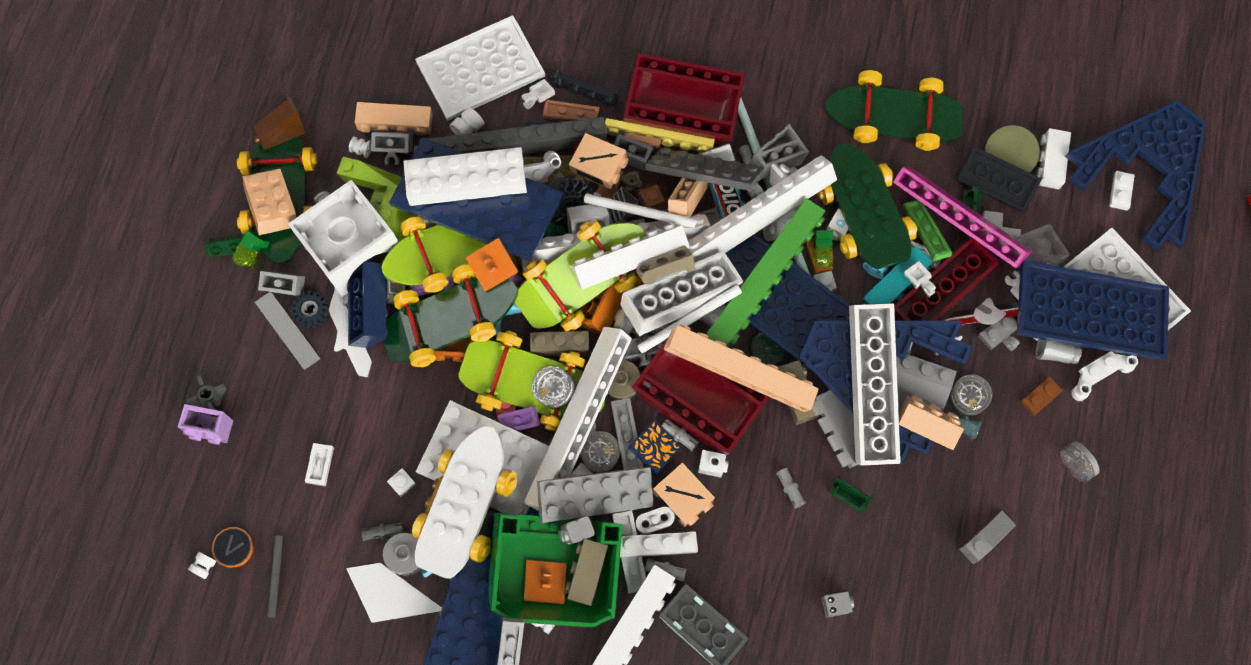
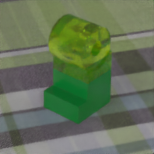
[233,230,270,267]
[813,230,833,267]

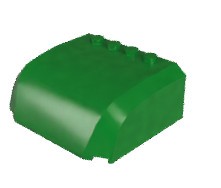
[488,513,623,627]

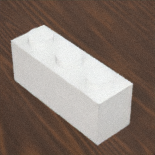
[1036,128,1071,189]

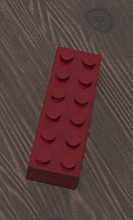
[894,238,1000,321]

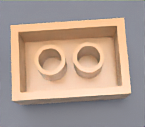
[243,169,296,235]
[898,395,964,450]

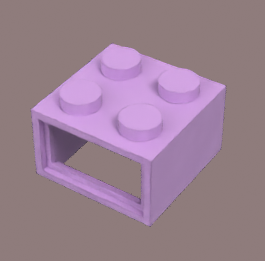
[178,404,233,445]

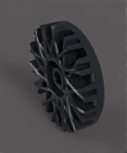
[549,176,594,227]

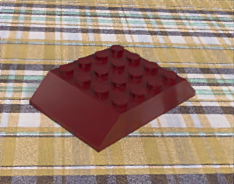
[623,53,745,145]
[632,338,769,456]

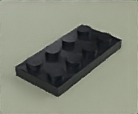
[957,147,1042,213]

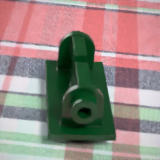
[963,186,982,215]
[204,233,247,258]
[829,477,872,513]

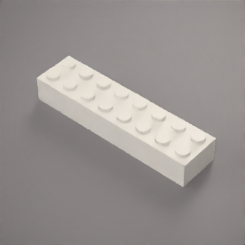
[849,304,900,465]

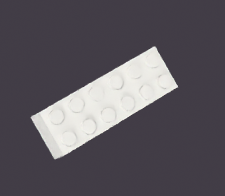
[404,147,527,206]
[620,251,743,336]

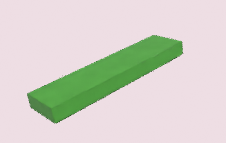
[903,200,952,261]

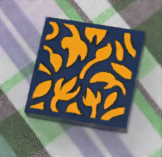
[628,419,682,475]

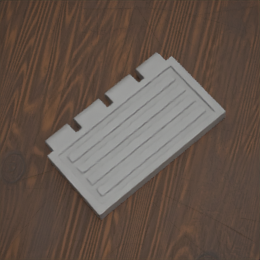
[812,390,858,469]

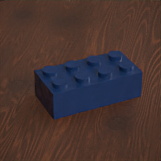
[348,261,388,348]

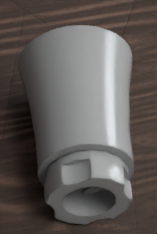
[1036,339,1082,364]

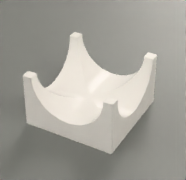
[288,180,399,297]

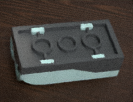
[659,584,749,665]

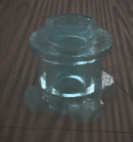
[959,416,982,440]

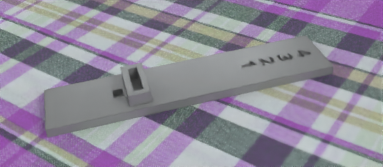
[255,292,320,370]

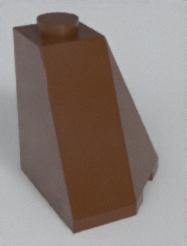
[253,96,305,150]
[631,184,672,223]

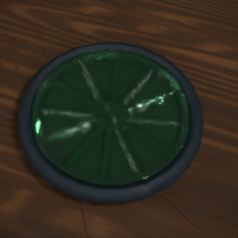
[749,332,789,367]

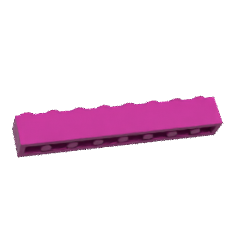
[893,166,1032,268]

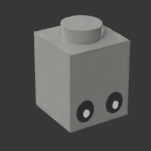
[821,592,854,618]

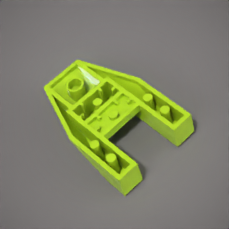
[336,157,438,242]

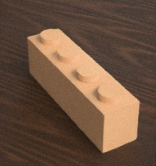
[355,102,433,136]
[668,178,708,217]

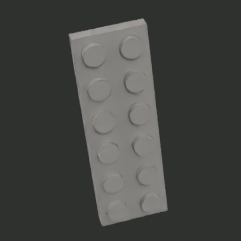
[537,467,653,523]

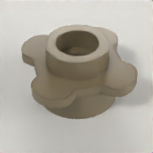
[621,171,643,191]

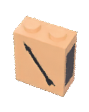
[569,133,628,189]
[653,463,715,527]

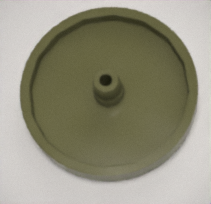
[984,125,1040,172]

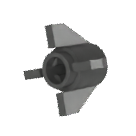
[186,375,227,410]

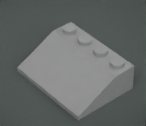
[896,354,957,412]

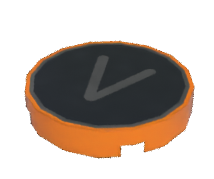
[212,527,254,568]

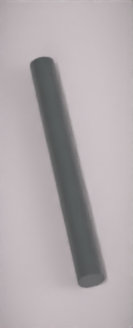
[267,536,283,618]

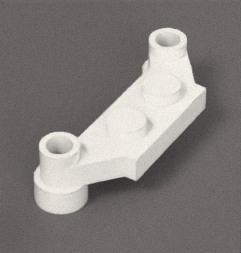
[524,151,561,183]
[1072,351,1138,401]

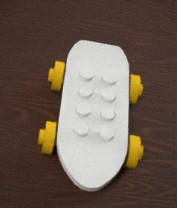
[412,426,517,579]

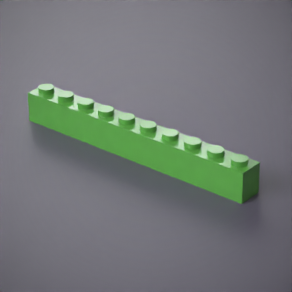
[706,198,825,348]

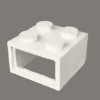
[567,204,609,234]

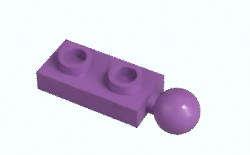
[491,406,540,431]

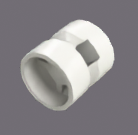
[450,107,485,135]

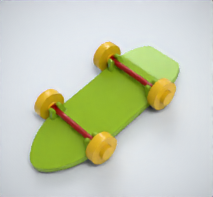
[382,217,511,292]
[515,220,646,331]
[459,330,605,432]

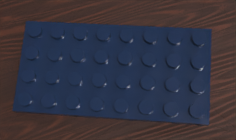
[389,137,563,262]
[724,234,851,371]
[1017,260,1169,361]
[423,512,503,665]

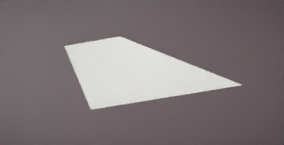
[346,563,442,623]

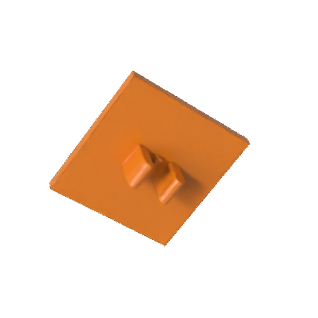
[466,238,519,292]
[523,560,566,605]

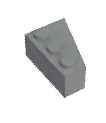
[749,124,809,180]

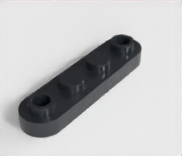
[549,71,619,107]

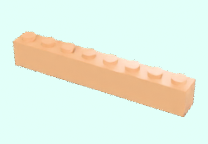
[664,324,819,412]

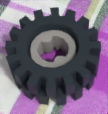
[292,291,329,329]

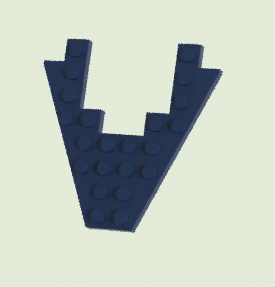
[1065,100,1206,251]
[799,321,972,464]

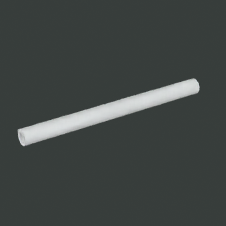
[584,193,697,228]
[637,285,742,353]

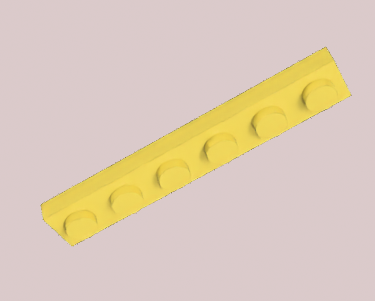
[605,118,715,153]

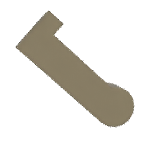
[636,246,695,284]

